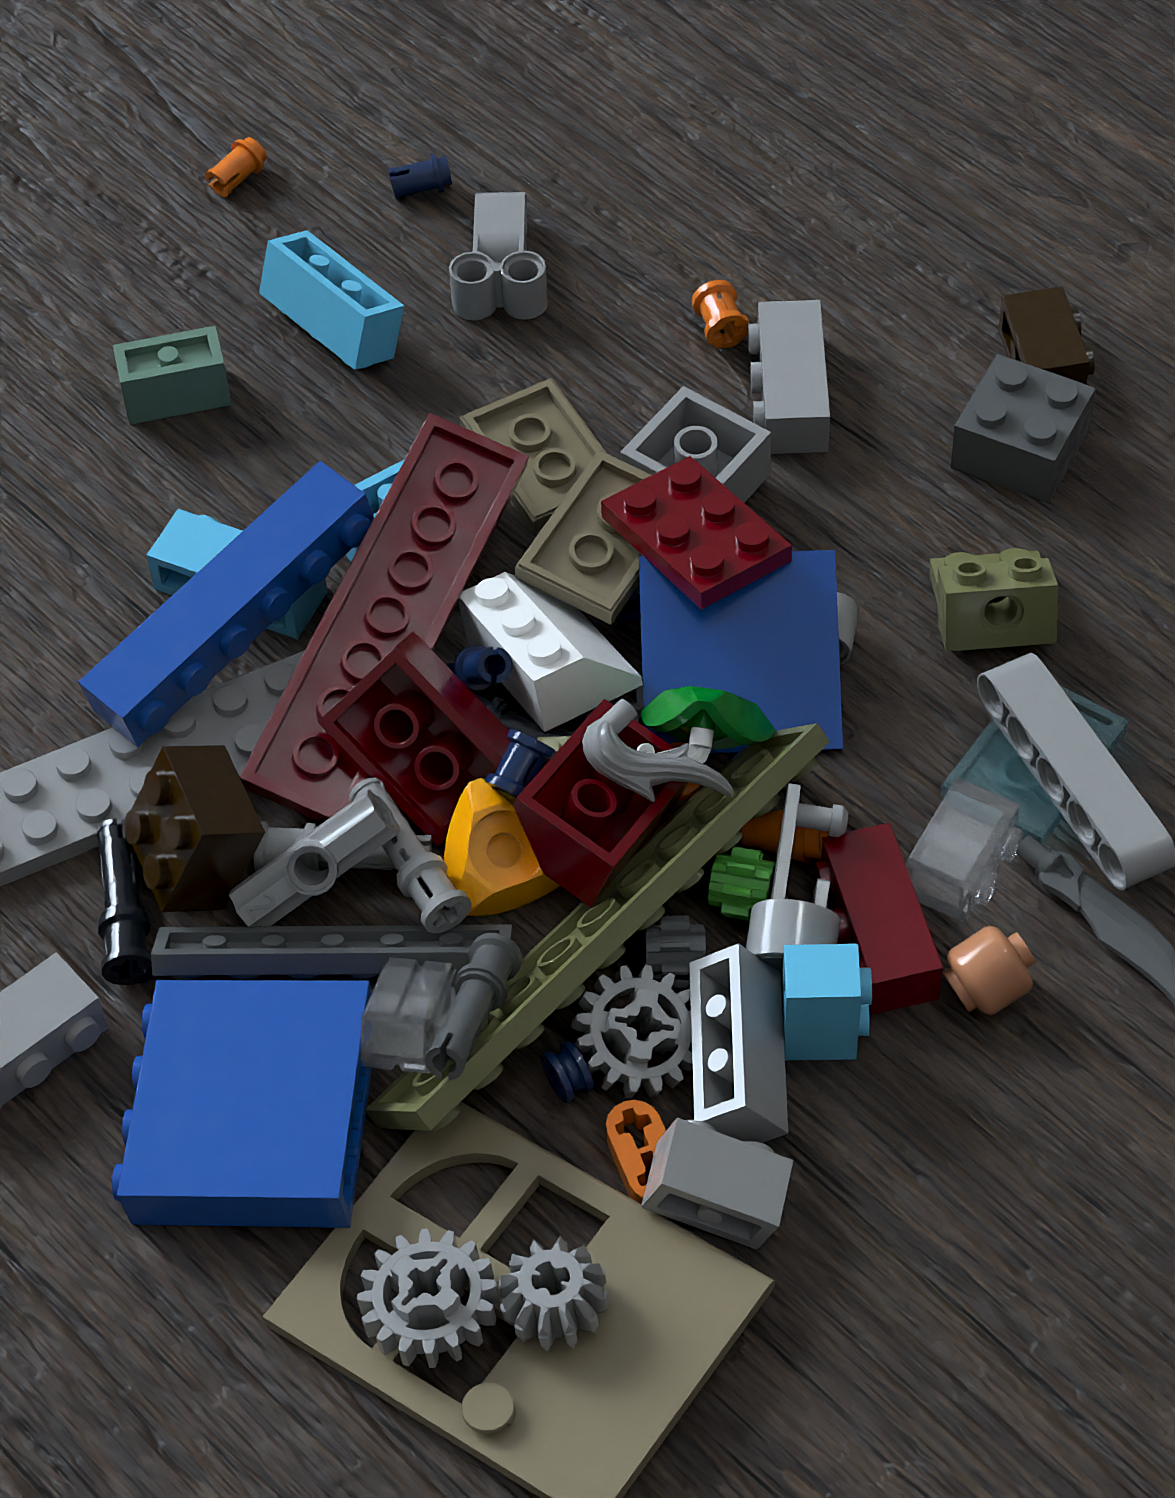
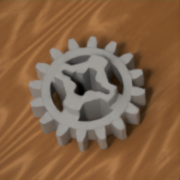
[571,965,693,1099]
[357,1228,500,1368]

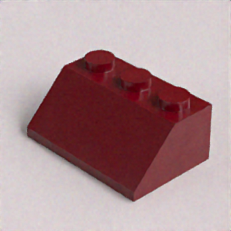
[318,631,510,847]
[513,699,688,907]

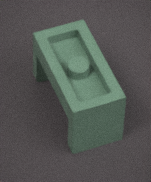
[113,325,232,425]

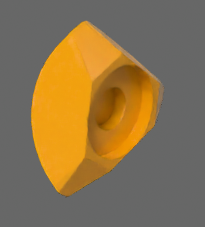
[444,778,560,916]

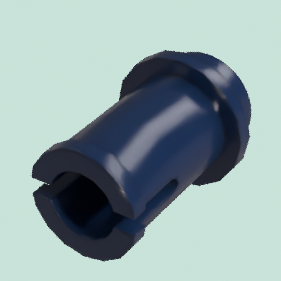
[388,153,453,199]

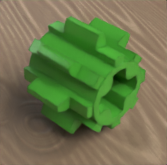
[708,846,775,921]

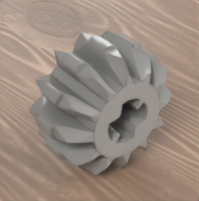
[498,1236,609,1352]

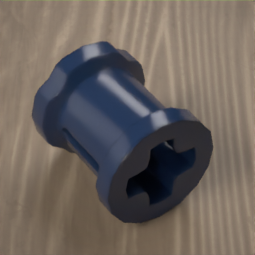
[484,729,557,799]

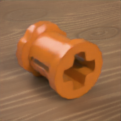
[691,280,750,349]

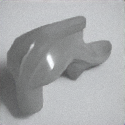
[582,699,733,802]

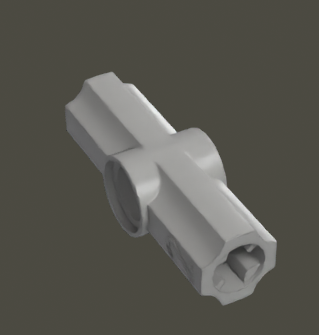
[229,789,400,927]

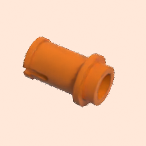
[205,137,267,197]

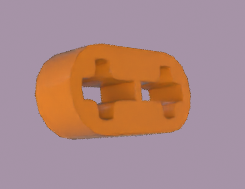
[606,1100,666,1204]

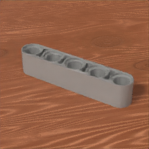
[977,653,1175,890]

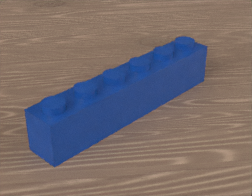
[78,461,374,747]

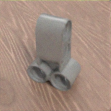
[449,192,548,321]

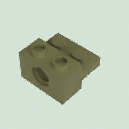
[930,548,1058,652]

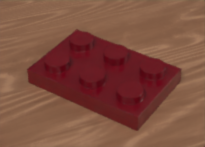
[601,456,792,610]

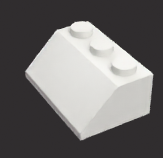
[458,572,643,732]

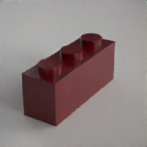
[813,822,943,1015]

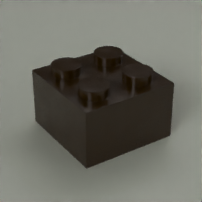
[123,745,266,913]

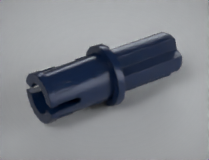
[446,646,512,691]

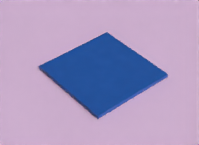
[639,550,843,754]

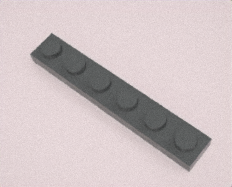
[151,924,513,980]

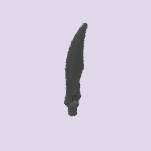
[1015,835,1175,1006]

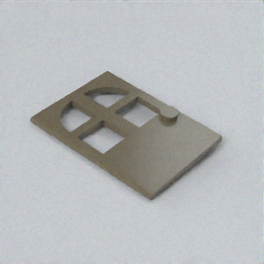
[262,1102,775,1498]

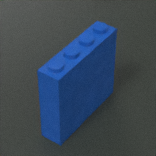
[112,980,379,1228]

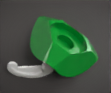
[637,686,776,764]

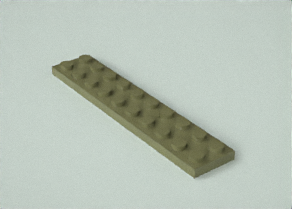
[366,723,830,1131]

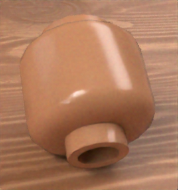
[943,926,1036,1016]

